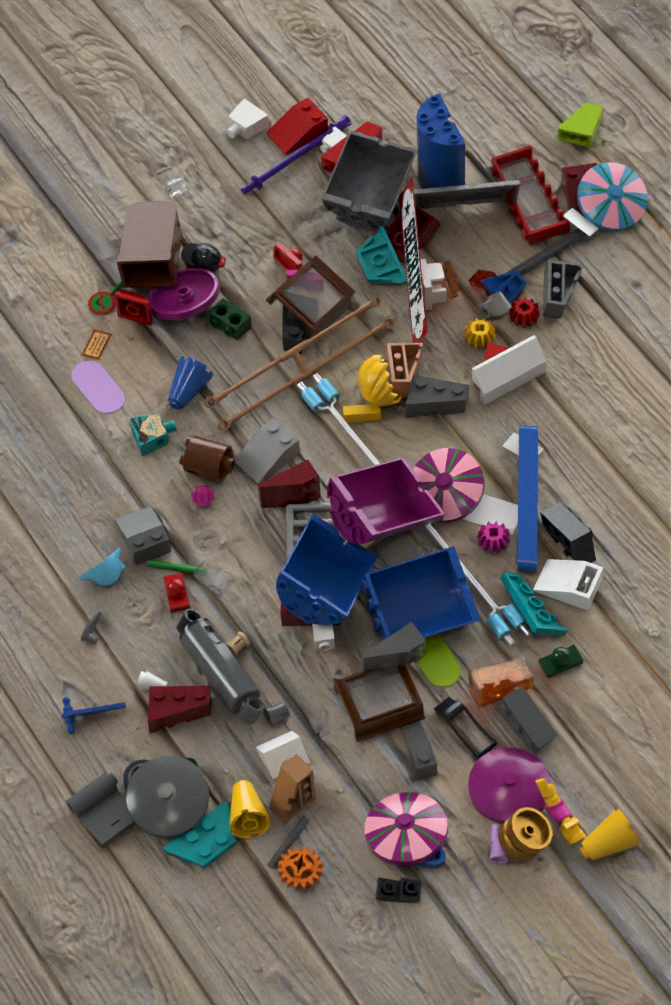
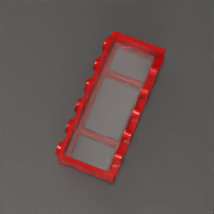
[490,145,570,246]

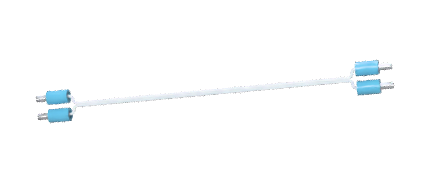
[298,373,532,647]

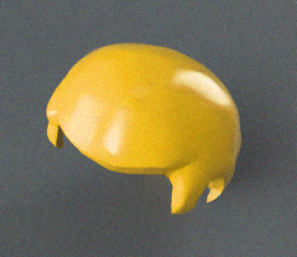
[357,355,402,406]

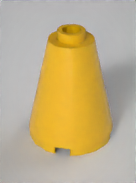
[229,780,271,839]
[580,808,640,861]

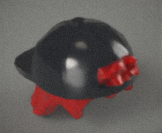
[181,243,226,272]

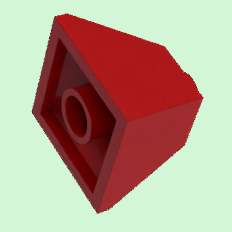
[114,289,153,326]

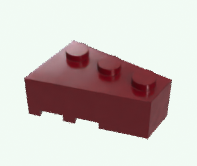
[148,686,212,733]

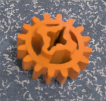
[278,846,323,891]

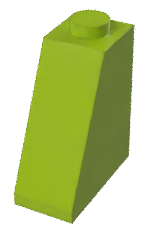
[557,102,603,148]

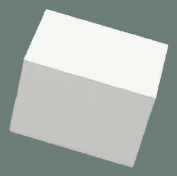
[256,731,310,781]

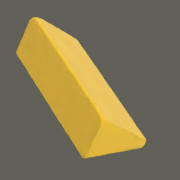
[343,404,381,423]

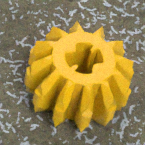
[464,317,495,349]

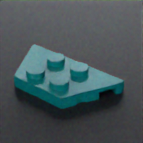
[356,226,407,285]
[163,801,237,869]

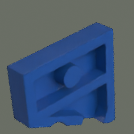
[481,270,527,303]

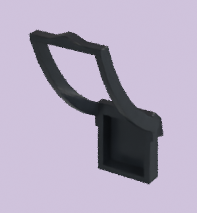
[434,697,498,758]

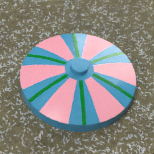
[577,162,648,231]

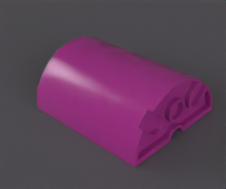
[327,457,445,545]

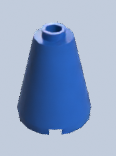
[168,356,213,410]

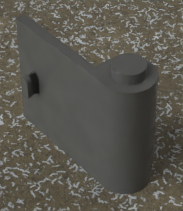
[65,772,135,846]

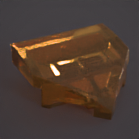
[440,260,459,299]

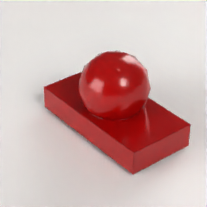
[273,242,303,270]
[163,573,190,613]

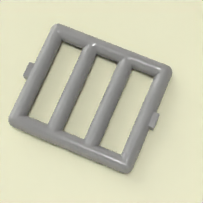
[286,501,344,559]

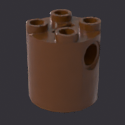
[179,436,235,482]

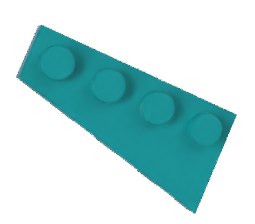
[500,573,568,636]

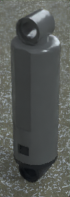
[177,609,265,724]

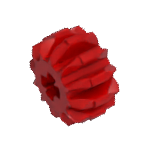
[509,296,540,328]

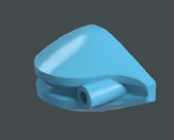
[78,547,125,586]

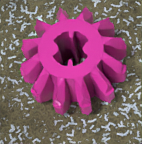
[477,520,510,554]

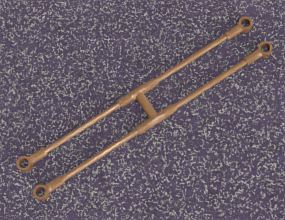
[204,296,394,431]

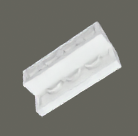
[472,335,546,405]

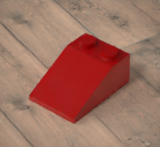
[266,97,328,155]

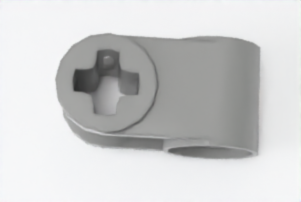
[478,291,512,318]

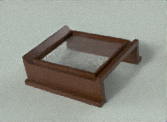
[266,255,356,340]
[333,665,425,742]

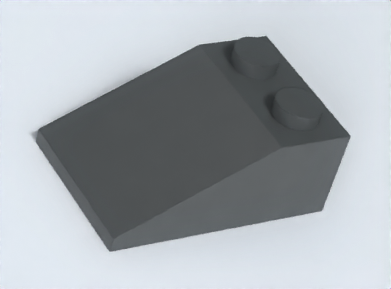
[115,506,171,565]
[362,622,426,671]

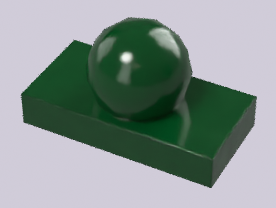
[538,645,584,678]

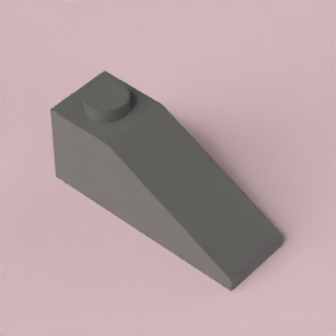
[401,721,437,780]

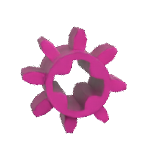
[191,485,215,506]

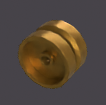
[498,807,553,862]

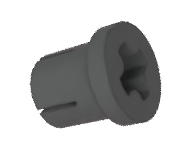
[263,702,290,727]

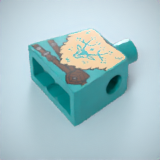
[129,413,177,456]

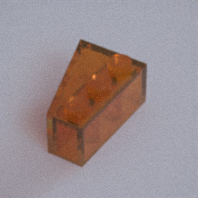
[468,658,534,709]

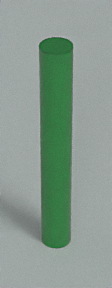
[148,559,206,576]

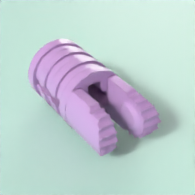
[489,824,508,865]

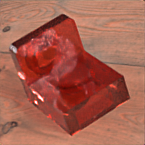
[468,269,496,296]

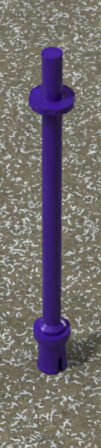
[241,115,352,195]

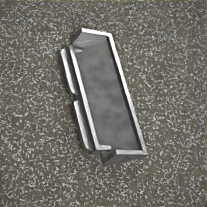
[414,180,520,209]

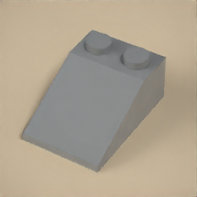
[235,418,300,485]

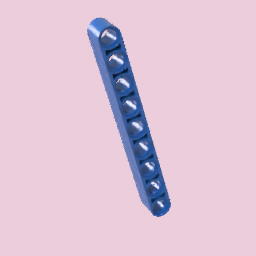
[517,426,538,571]

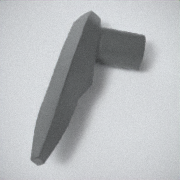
[81,612,101,645]

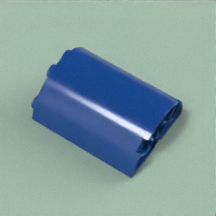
[416,93,465,189]
[276,514,378,625]
[361,546,480,642]

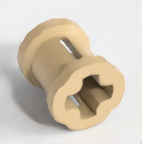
[226,631,251,657]

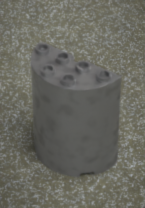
[321,130,417,230]

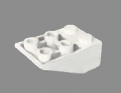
[533,559,603,611]

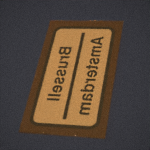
[81,329,112,360]

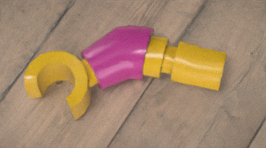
[535,778,585,845]

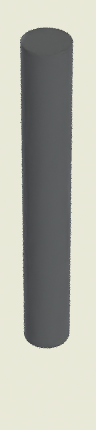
[267,816,309,869]

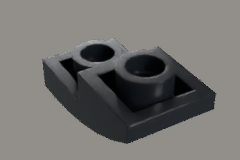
[375,877,422,903]

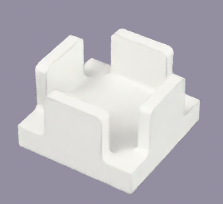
[421,259,447,310]

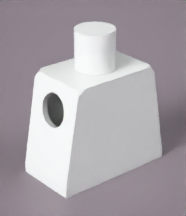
[227,99,269,139]

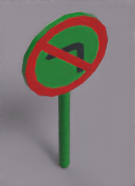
[88,282,122,315]

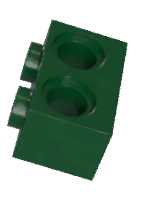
[209,298,252,341]

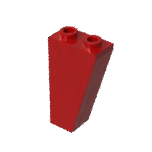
[321,121,383,173]

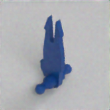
[62,697,126,734]

